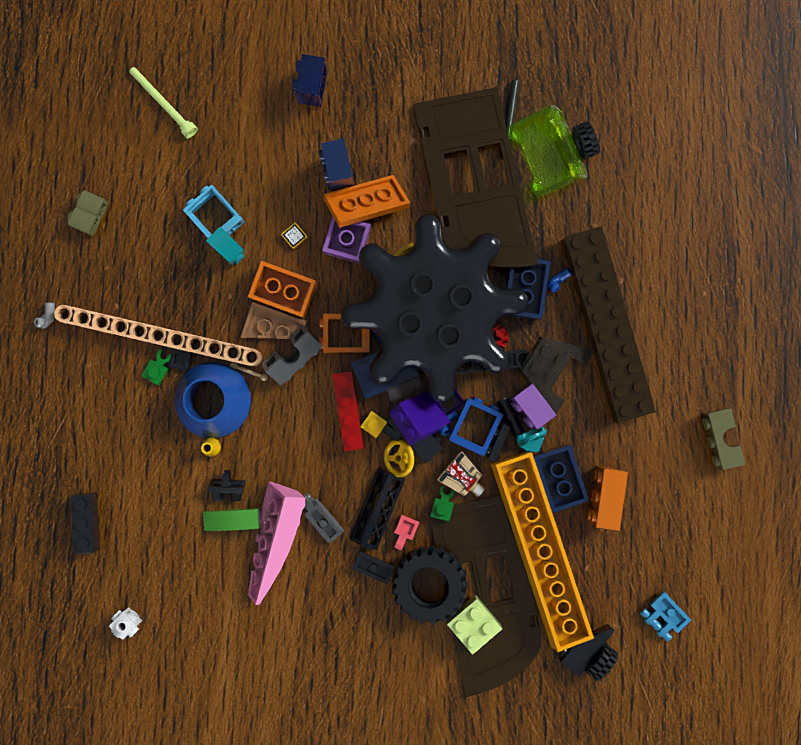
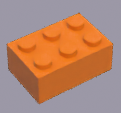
[248,261,318,319]
[587,466,628,531]

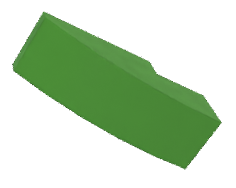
[203,508,261,531]

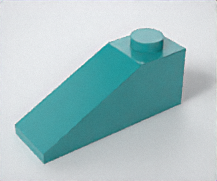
[206,227,246,265]

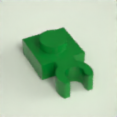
[142,349,171,385]
[431,486,455,522]

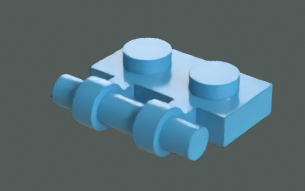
[640,591,691,642]

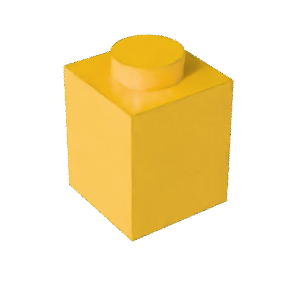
[361,411,387,438]

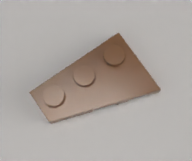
[241,302,307,339]

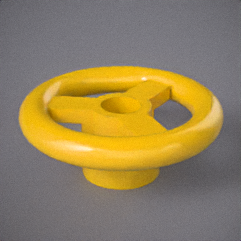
[384,439,414,477]

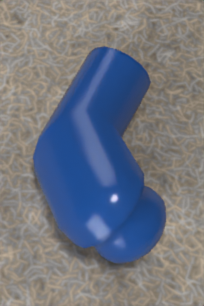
[547,267,572,292]

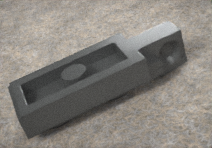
[303,492,345,543]

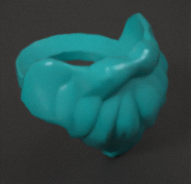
[516,426,547,452]

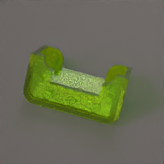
[509,105,588,197]

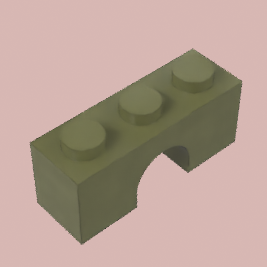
[702,408,746,470]

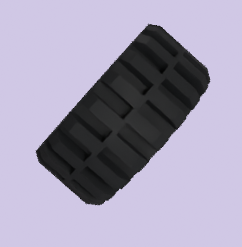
[392,546,467,625]

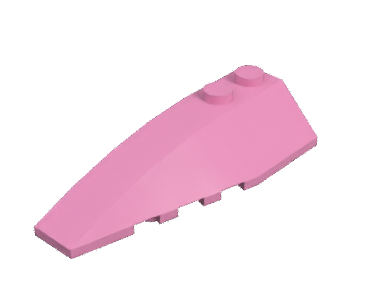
[248,482,306,605]

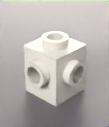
[109,607,142,640]

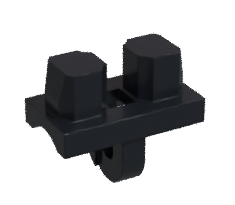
[208,470,246,501]

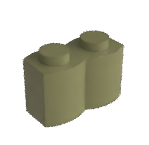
[67,190,108,236]

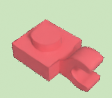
[394,515,420,551]

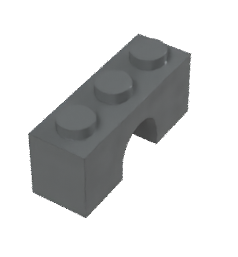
[262,325,322,385]

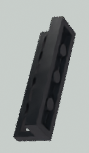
[349,468,405,550]

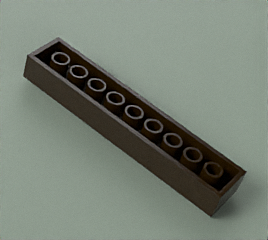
[561,226,656,423]

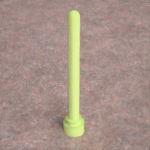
[130,67,198,139]

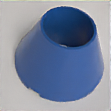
[174,362,251,438]

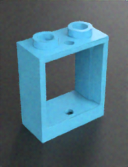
[183,184,245,238]

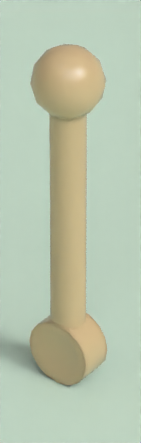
[230,362,268,381]

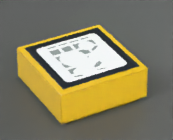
[281,222,308,250]

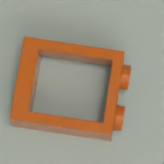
[320,314,370,353]

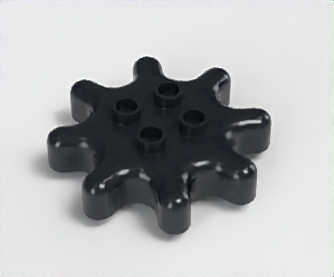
[340,214,529,402]

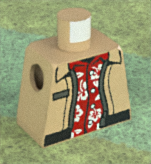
[437,450,485,497]

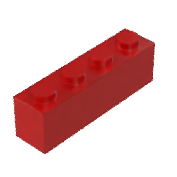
[332,371,364,451]

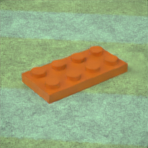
[324,175,410,228]

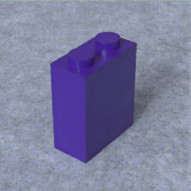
[389,391,450,446]

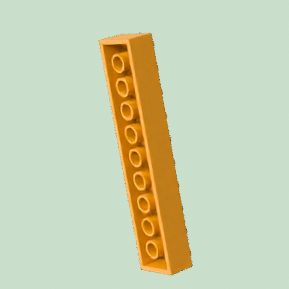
[491,452,594,652]

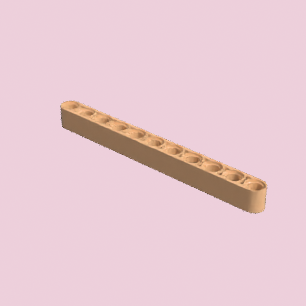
[54,305,262,366]

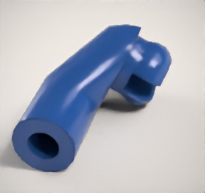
[439,409,459,436]

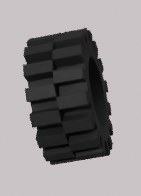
[572,121,600,160]
[585,643,619,681]

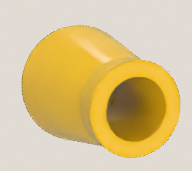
[201,438,221,457]

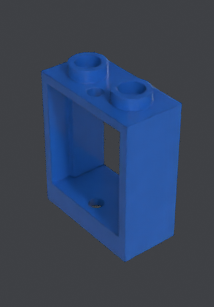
[448,396,503,456]

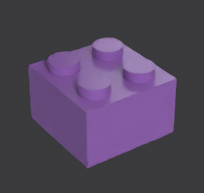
[323,216,371,265]
[510,384,556,429]

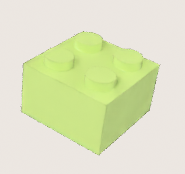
[446,595,502,655]

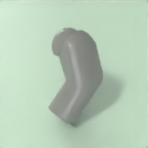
[34,303,55,329]

